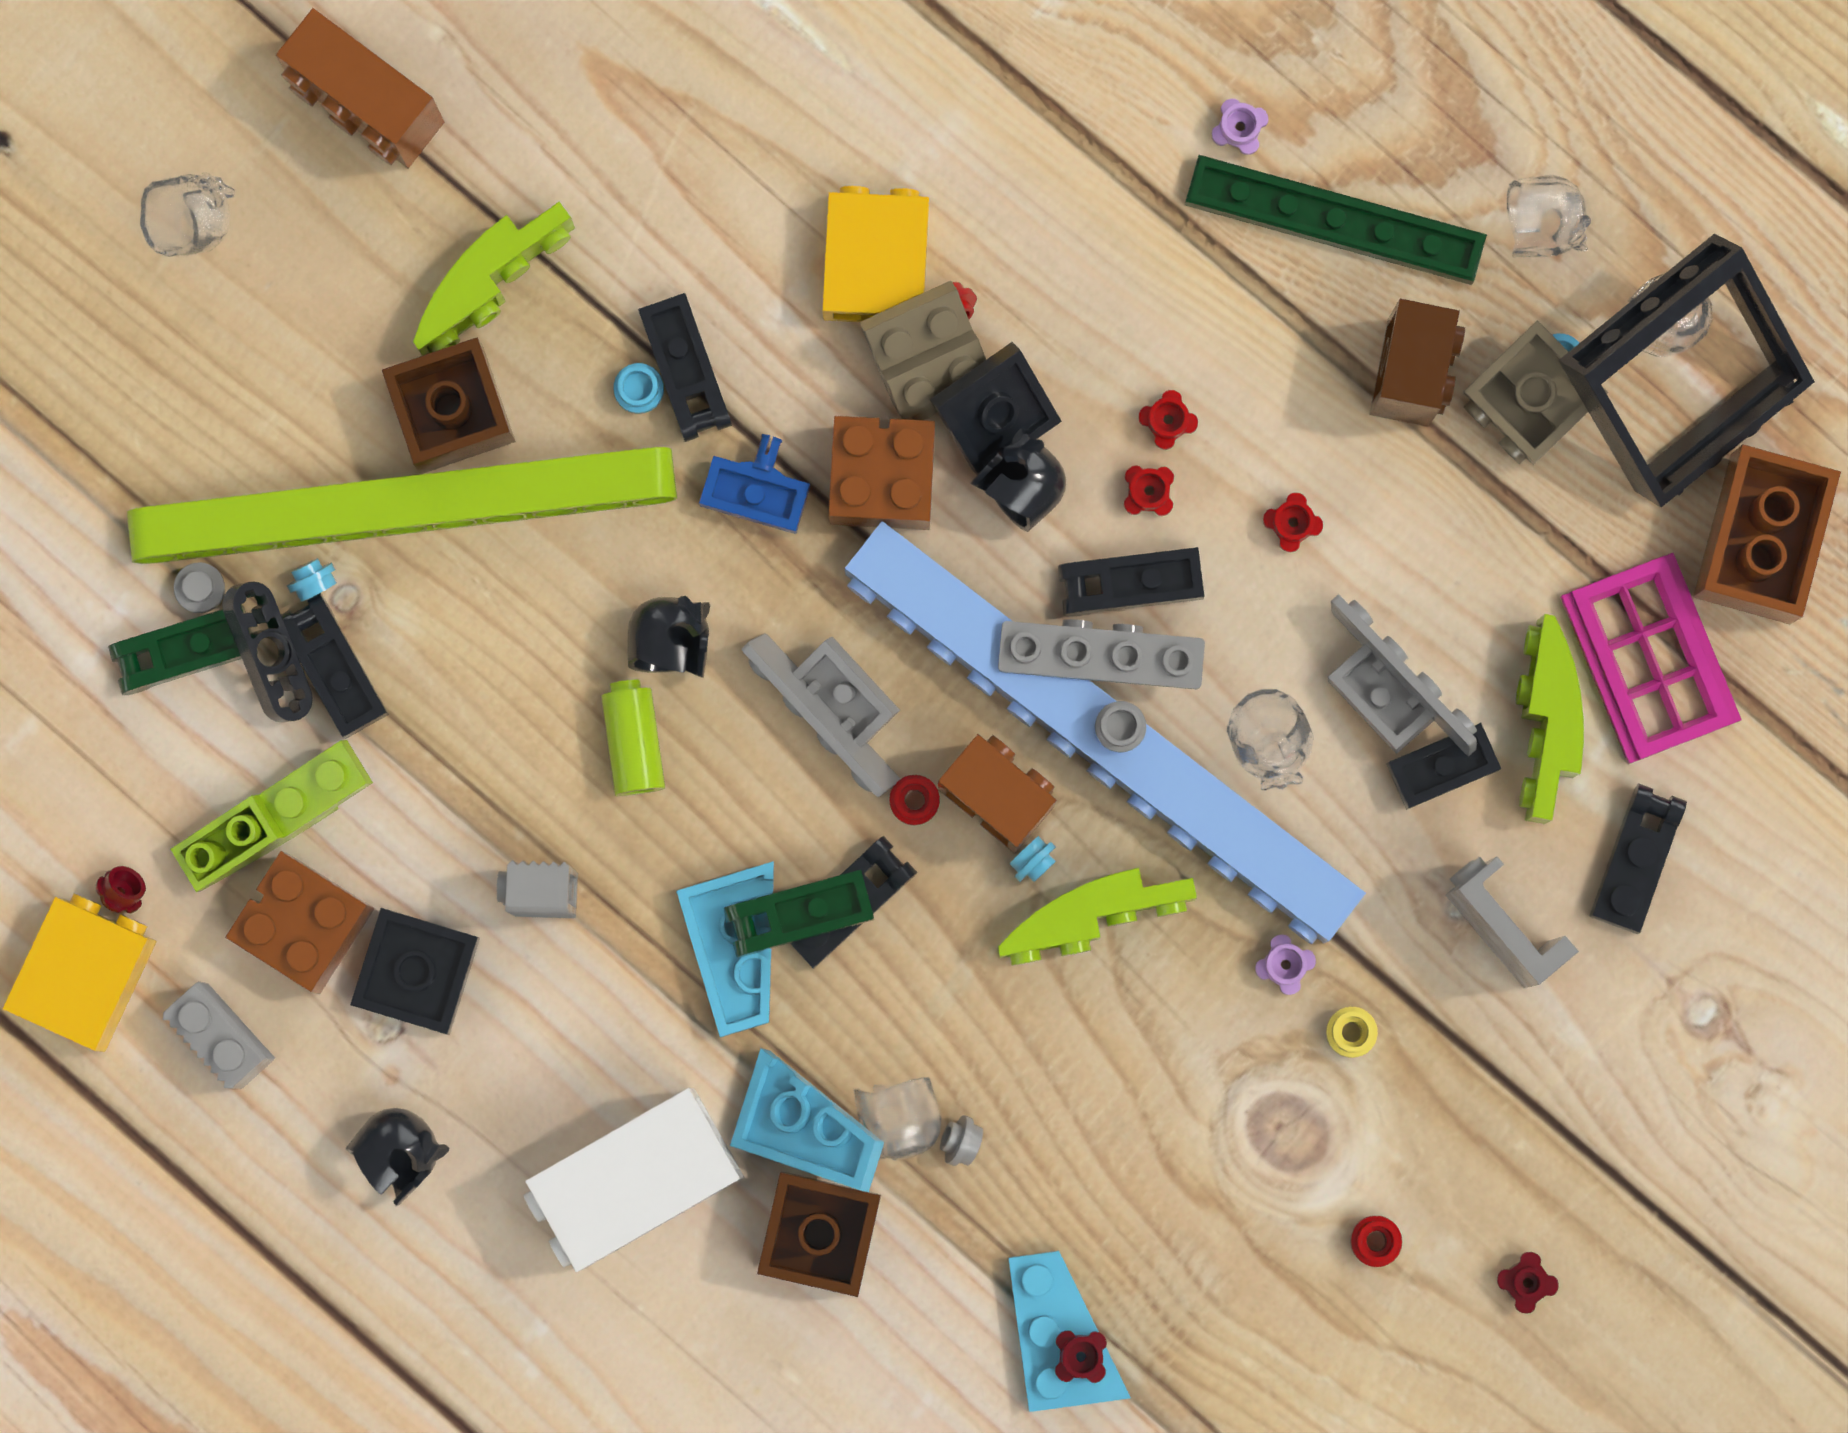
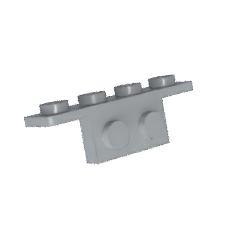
[1328,594,1477,756]
[998,619,1205,690]
[742,633,900,797]

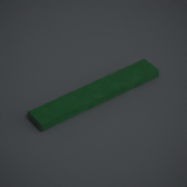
[1185,155,1487,285]

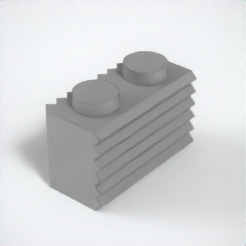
[497,860,578,918]
[163,982,275,1089]

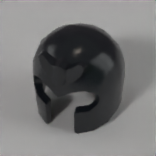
[970,428,1066,532]
[628,596,710,678]
[346,1108,450,1206]

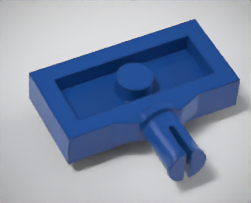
[699,434,810,534]

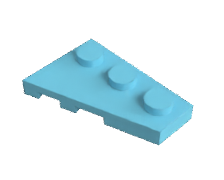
[676,861,774,1038]
[730,1048,884,1192]
[1008,1251,1131,1412]

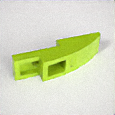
[413,201,575,356]
[1516,614,1584,824]
[170,740,373,892]
[997,868,1197,966]

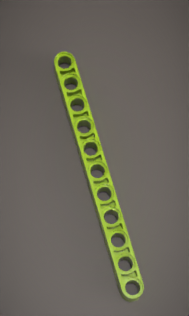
[127,447,677,564]

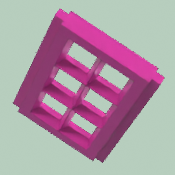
[1560,553,1742,764]

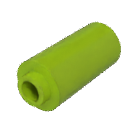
[601,679,665,796]

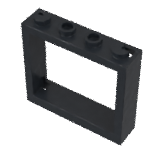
[1558,233,1815,508]

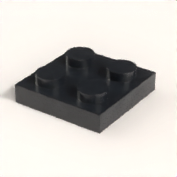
[930,342,1062,475]
[350,908,480,1035]

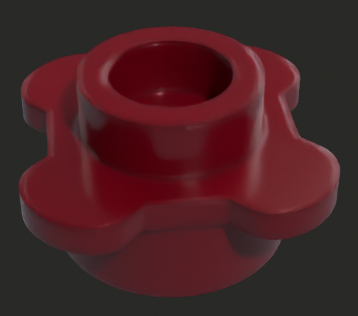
[1497,1252,1559,1314]
[1055,1330,1107,1383]

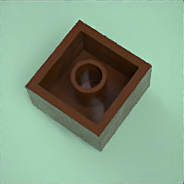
[1369,298,1465,427]
[382,337,516,474]
[757,1172,881,1297]

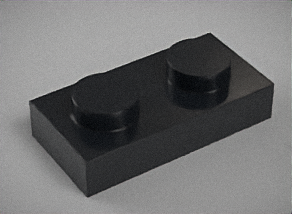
[1386,723,1501,810]

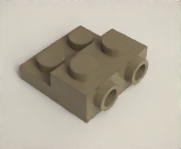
[859,281,986,420]
[1464,320,1608,465]

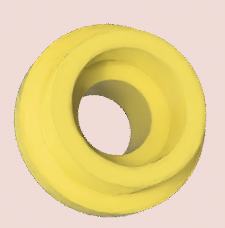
[1326,1007,1378,1058]

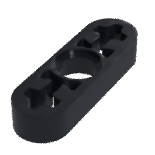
[222,581,313,722]

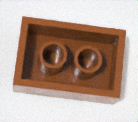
[276,8,445,169]
[1693,444,1841,625]

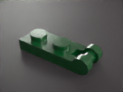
[108,604,258,696]
[723,870,875,958]

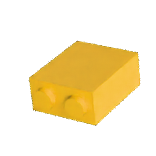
[822,186,929,322]
[2,893,157,1052]

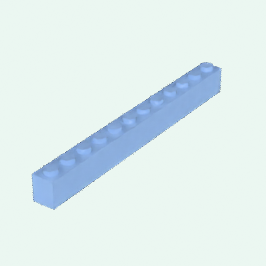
[845,521,1366,944]

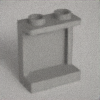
[1446,857,1579,988]

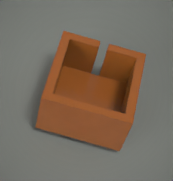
[829,416,935,530]
[938,734,1057,854]
[225,851,375,994]

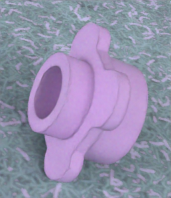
[1212,98,1268,155]
[1255,935,1316,995]

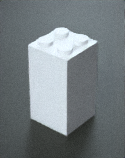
[524,1088,744,1272]

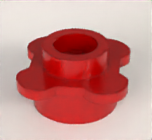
[1138,390,1198,450]
[1124,465,1174,516]
[1263,493,1323,552]

